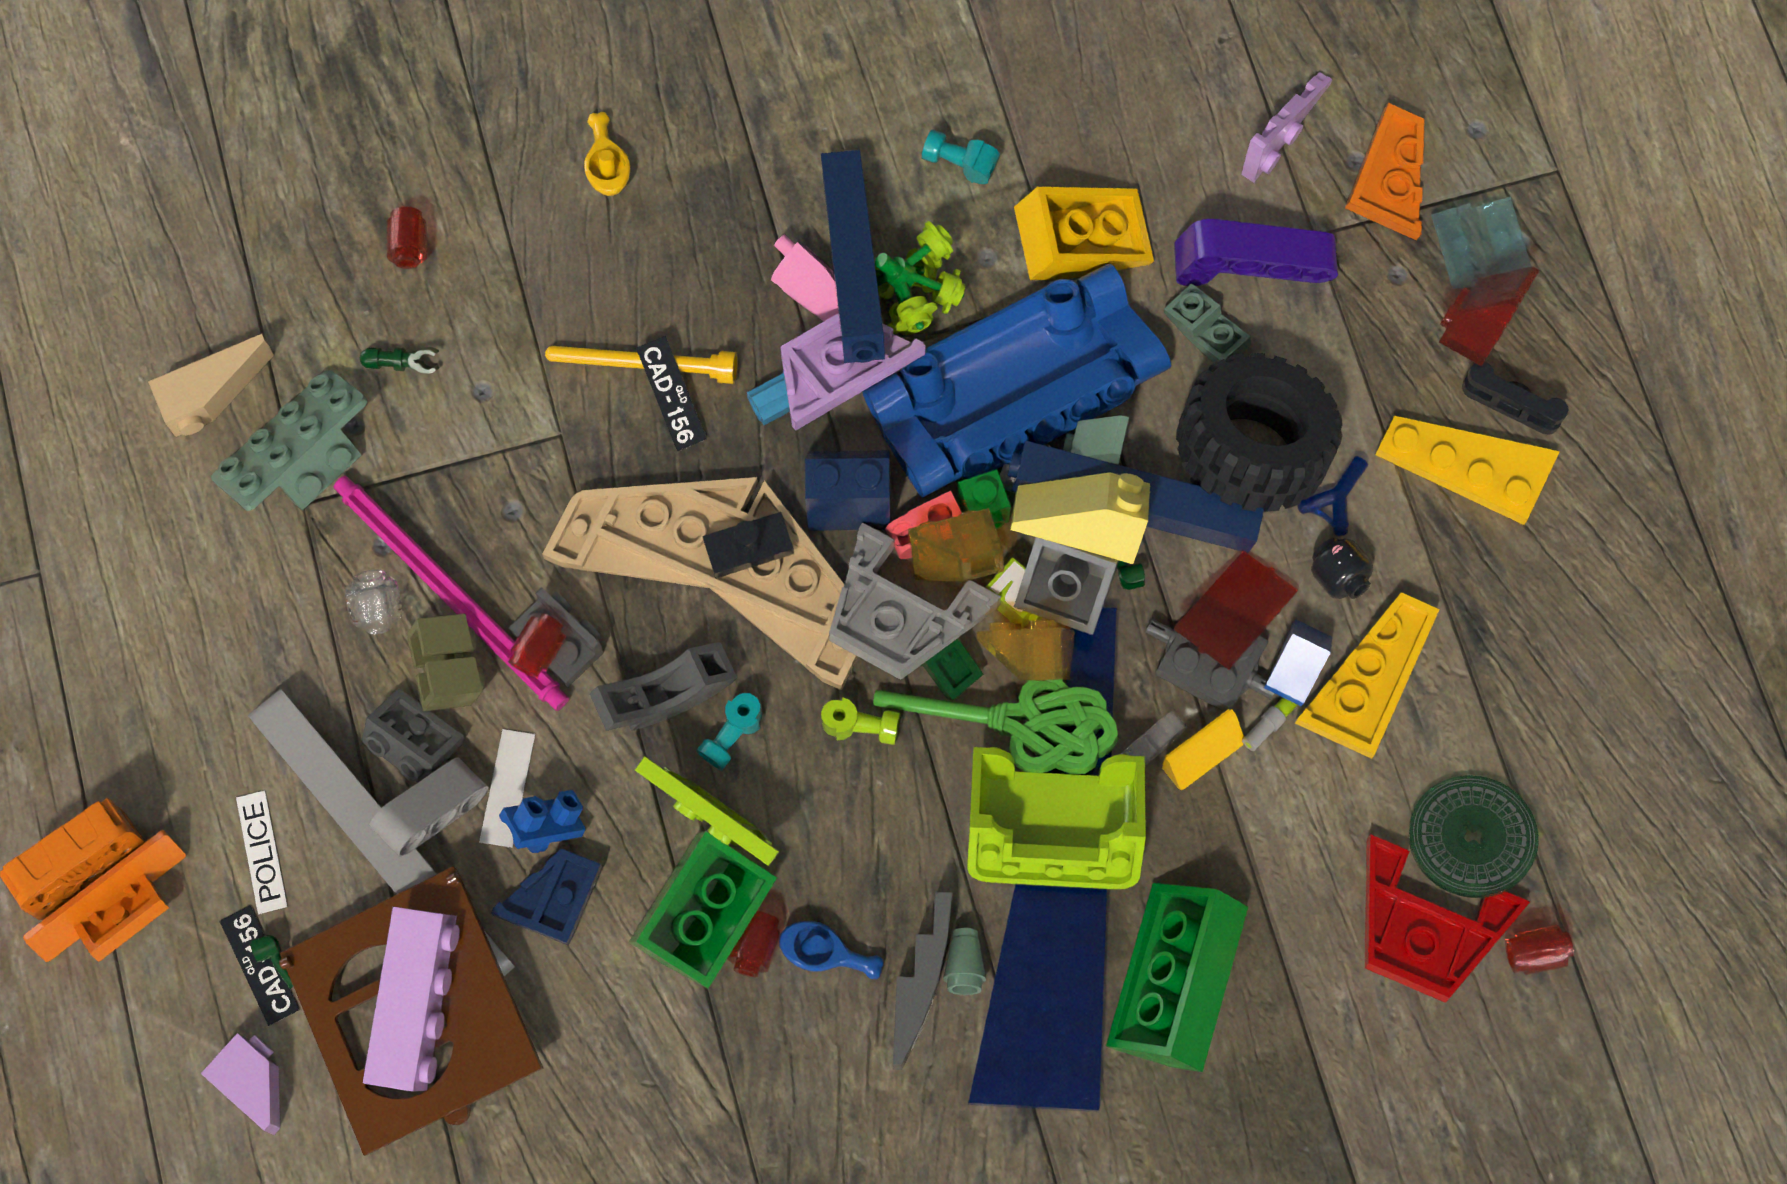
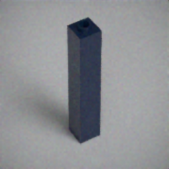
[821,150,885,363]
[1007,441,1264,553]

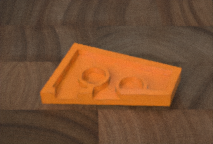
[1345,103,1424,240]

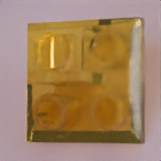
[908,508,1004,582]
[977,620,1074,681]

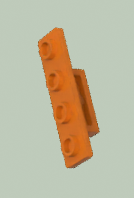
[23,830,186,962]

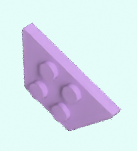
[781,314,925,431]

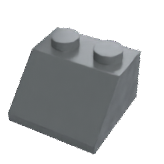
[1014,537,1119,635]

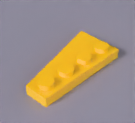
[1375,416,1560,525]
[1295,592,1440,759]

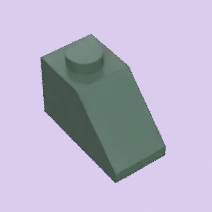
[1063,415,1129,465]

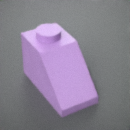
[201,1033,280,1135]

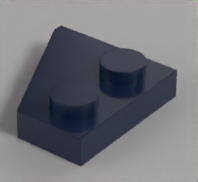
[491,849,602,946]

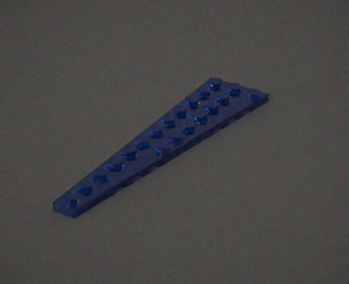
[968,608,1117,1112]

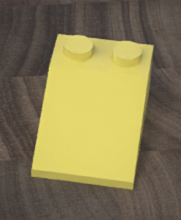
[1011,472,1150,564]

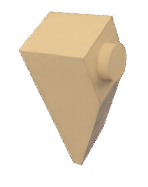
[148,334,274,437]

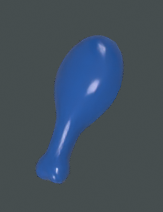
[779,921,884,979]

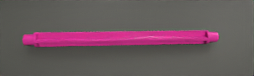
[333,476,569,711]

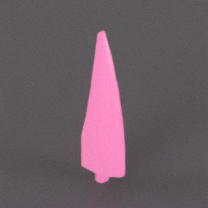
[771,234,838,321]

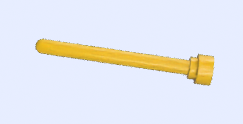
[545,346,738,384]

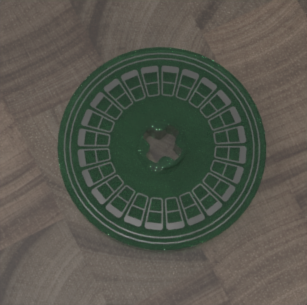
[1409,775,1539,898]

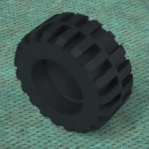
[1176,353,1343,512]

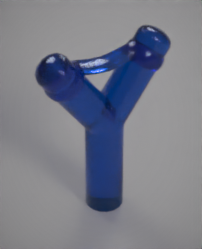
[1297,456,1368,536]

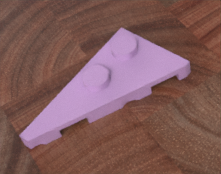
[1241,72,1332,183]

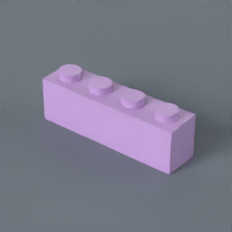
[363,907,459,1092]

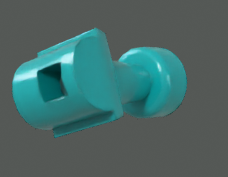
[922,129,1000,184]
[696,693,762,771]

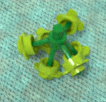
[874,221,965,335]

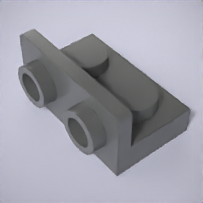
[509,587,603,687]
[362,689,464,783]

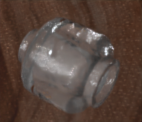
[345,569,403,634]

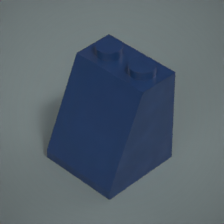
[805,450,890,531]

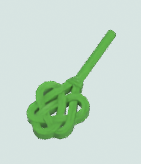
[873,674,1119,774]

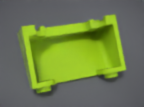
[967,747,1146,889]

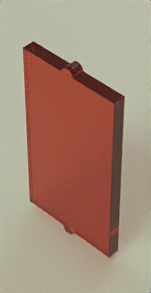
[1174,550,1298,670]

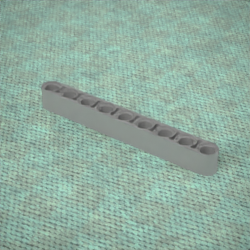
[248,688,515,976]

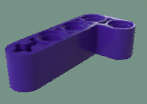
[1174,219,1338,286]

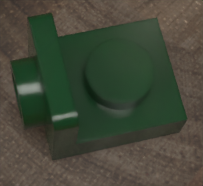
[920,638,984,700]

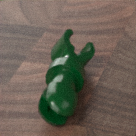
[359,347,440,374]

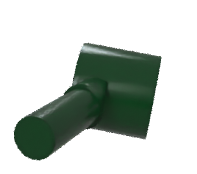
[1117,560,1145,590]
[250,935,293,989]

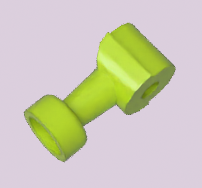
[821,698,900,745]

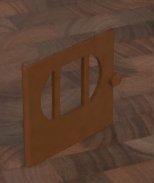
[279,866,543,1156]

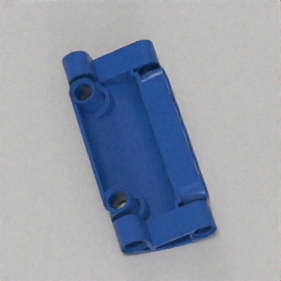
[862,263,1171,497]

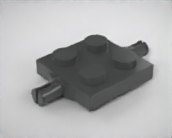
[1145,602,1274,712]

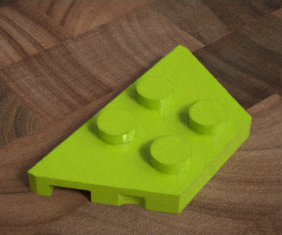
[635,756,779,866]

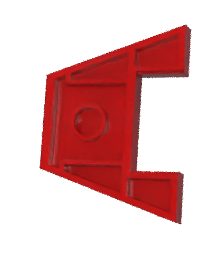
[1365,834,1530,1003]

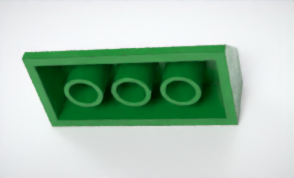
[1106,883,1248,1072]

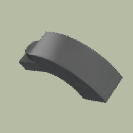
[590,642,737,731]

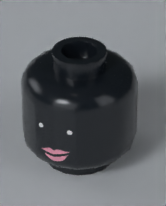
[1311,537,1373,599]

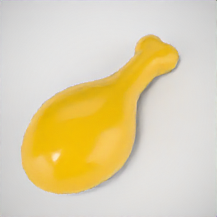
[584,112,630,196]

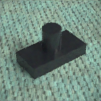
[702,512,794,579]

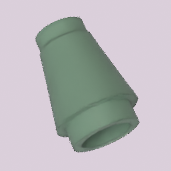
[943,928,986,995]

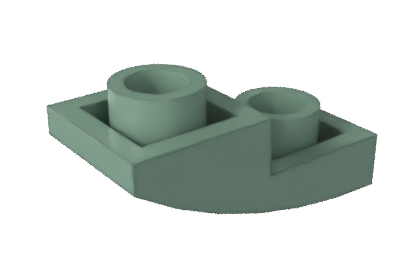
[1164,283,1251,363]

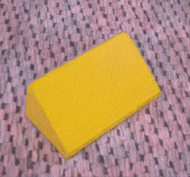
[1162,709,1244,790]

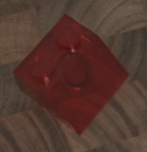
[1439,266,1540,366]

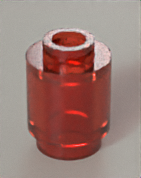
[386,206,427,269]
[508,613,567,679]
[727,911,780,978]
[1505,924,1574,975]

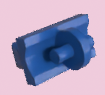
[499,790,586,853]

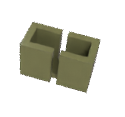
[406,614,485,711]

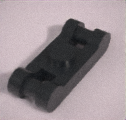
[1462,361,1569,435]

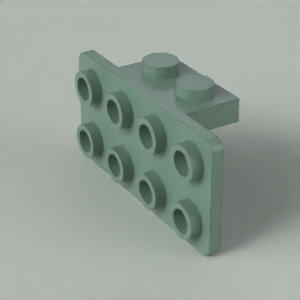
[211,370,368,511]

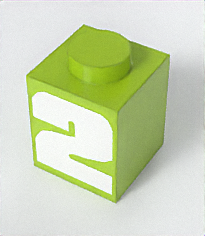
[985,558,1043,630]

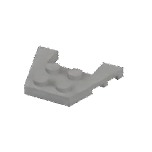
[829,523,1001,680]

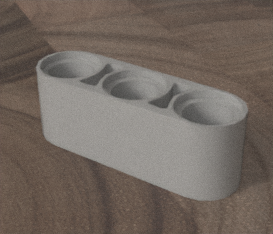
[369,757,489,857]

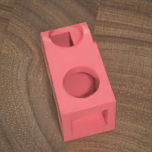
[885,491,970,559]

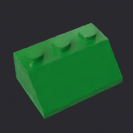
[629,831,777,988]

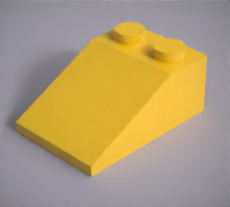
[1014,187,1154,280]

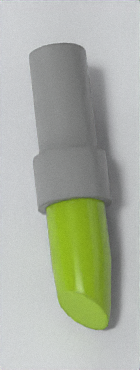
[1242,697,1297,751]

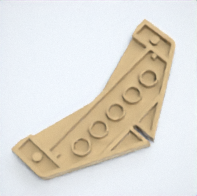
[542,477,858,690]

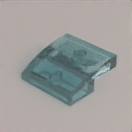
[1431,197,1533,289]

